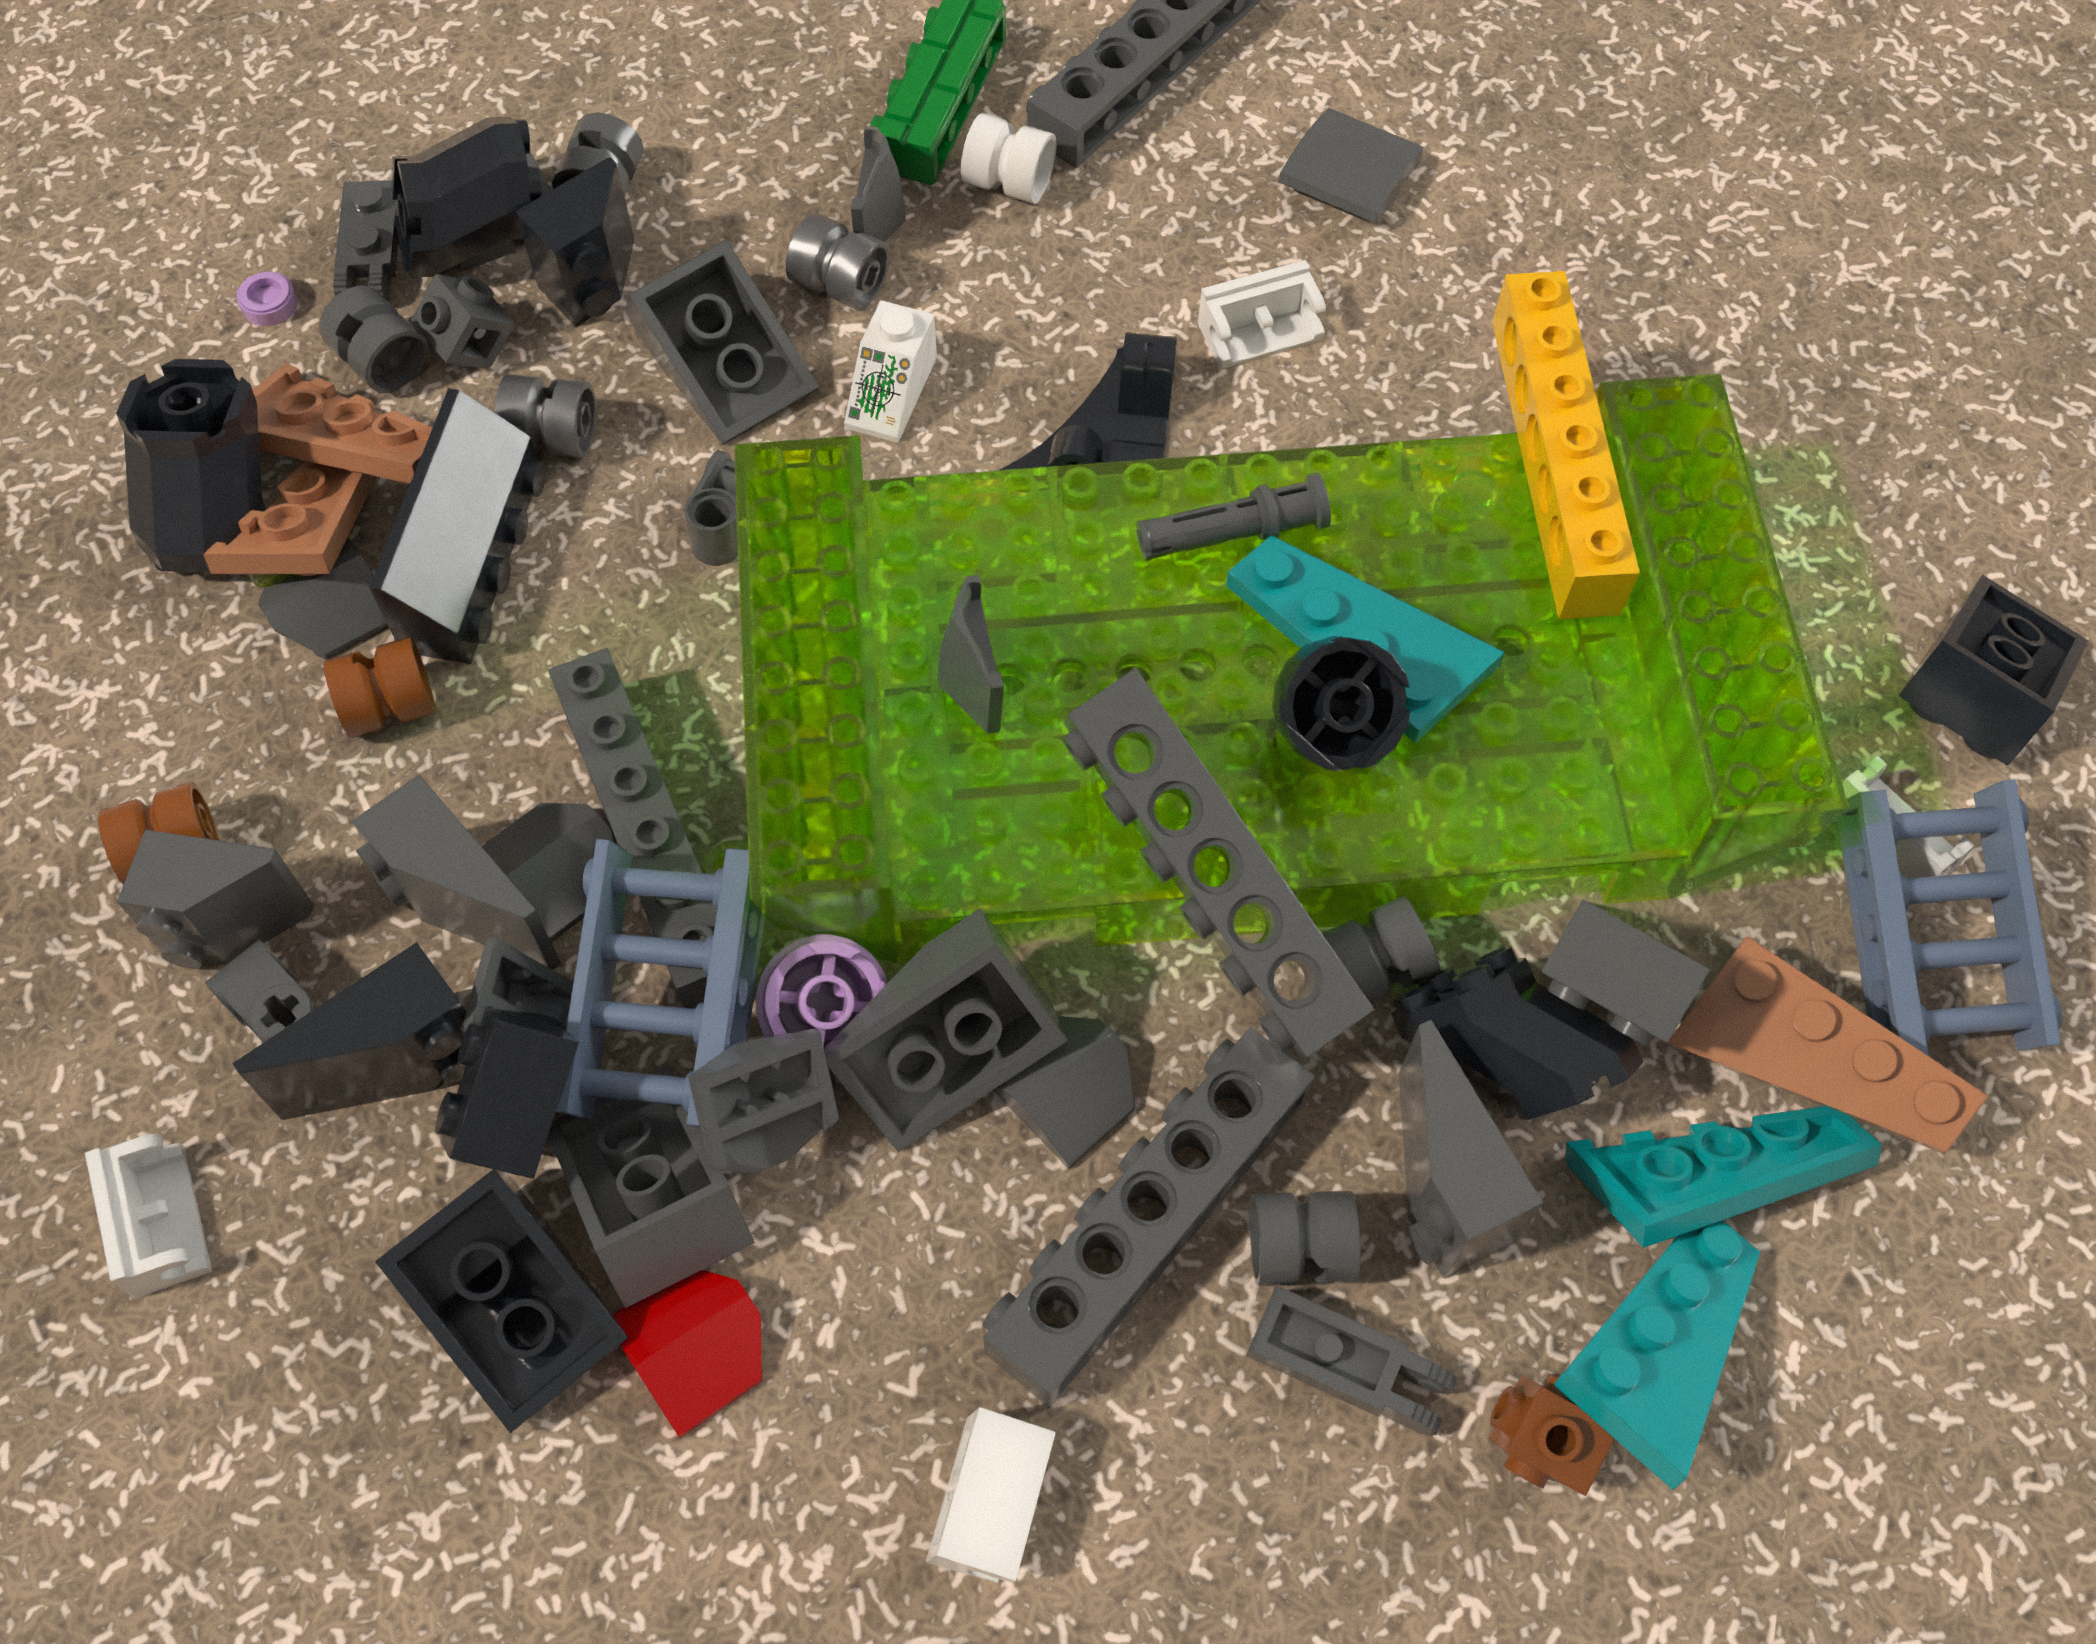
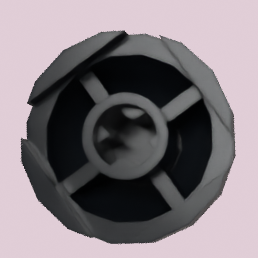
[1272,636,1410,771]

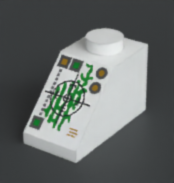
[844,300,937,443]

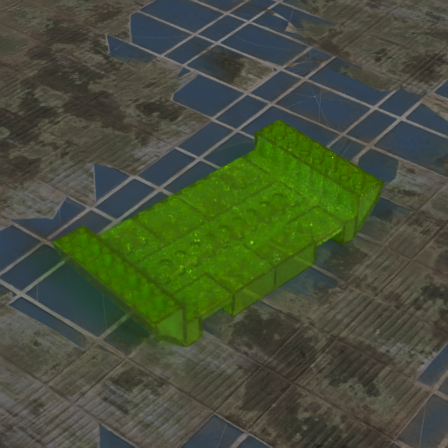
[734,374,1849,964]

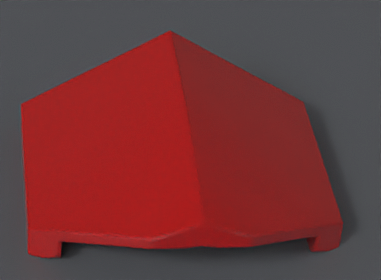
[613,1270,763,1439]

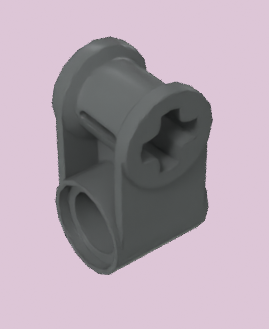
[684,450,777,566]
[204,939,316,1043]

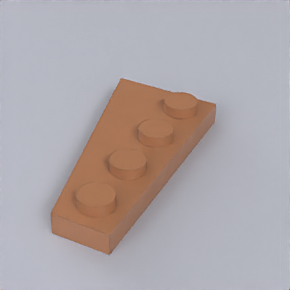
[253,363,433,484]
[1667,936,1988,1154]

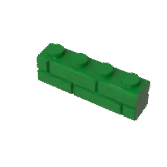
[870,0,1006,185]

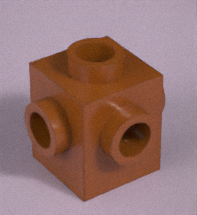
[1489,1374,1614,1496]

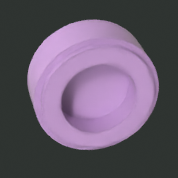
[236,271,298,326]

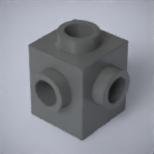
[411,274,515,369]

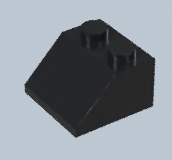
[515,157,635,327]
[435,1008,579,1179]

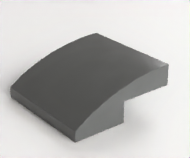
[1278,108,1424,223]

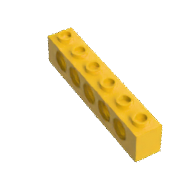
[1492,271,1640,619]

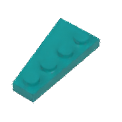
[1226,536,1505,743]
[1565,1106,1882,1248]
[1553,1220,1761,1491]

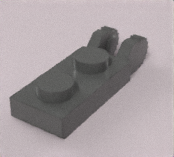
[333,180,399,302]
[1246,1286,1457,1436]

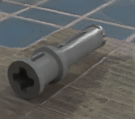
[1136,472,1331,561]

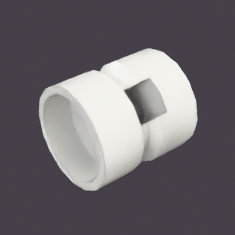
[960,113,1057,204]

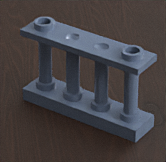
[1834,780,2062,1056]
[556,839,772,1128]

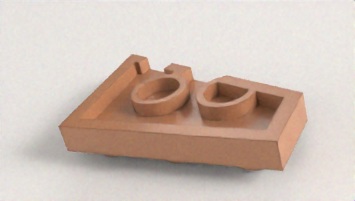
[203,462,377,576]

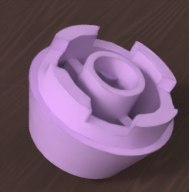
[756,934,888,1070]

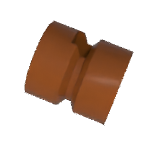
[323,636,437,739]
[98,782,219,885]

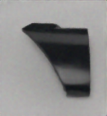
[998,332,1177,500]

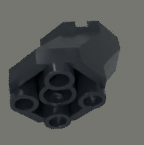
[391,117,542,278]
[116,359,266,572]
[1391,946,1643,1120]

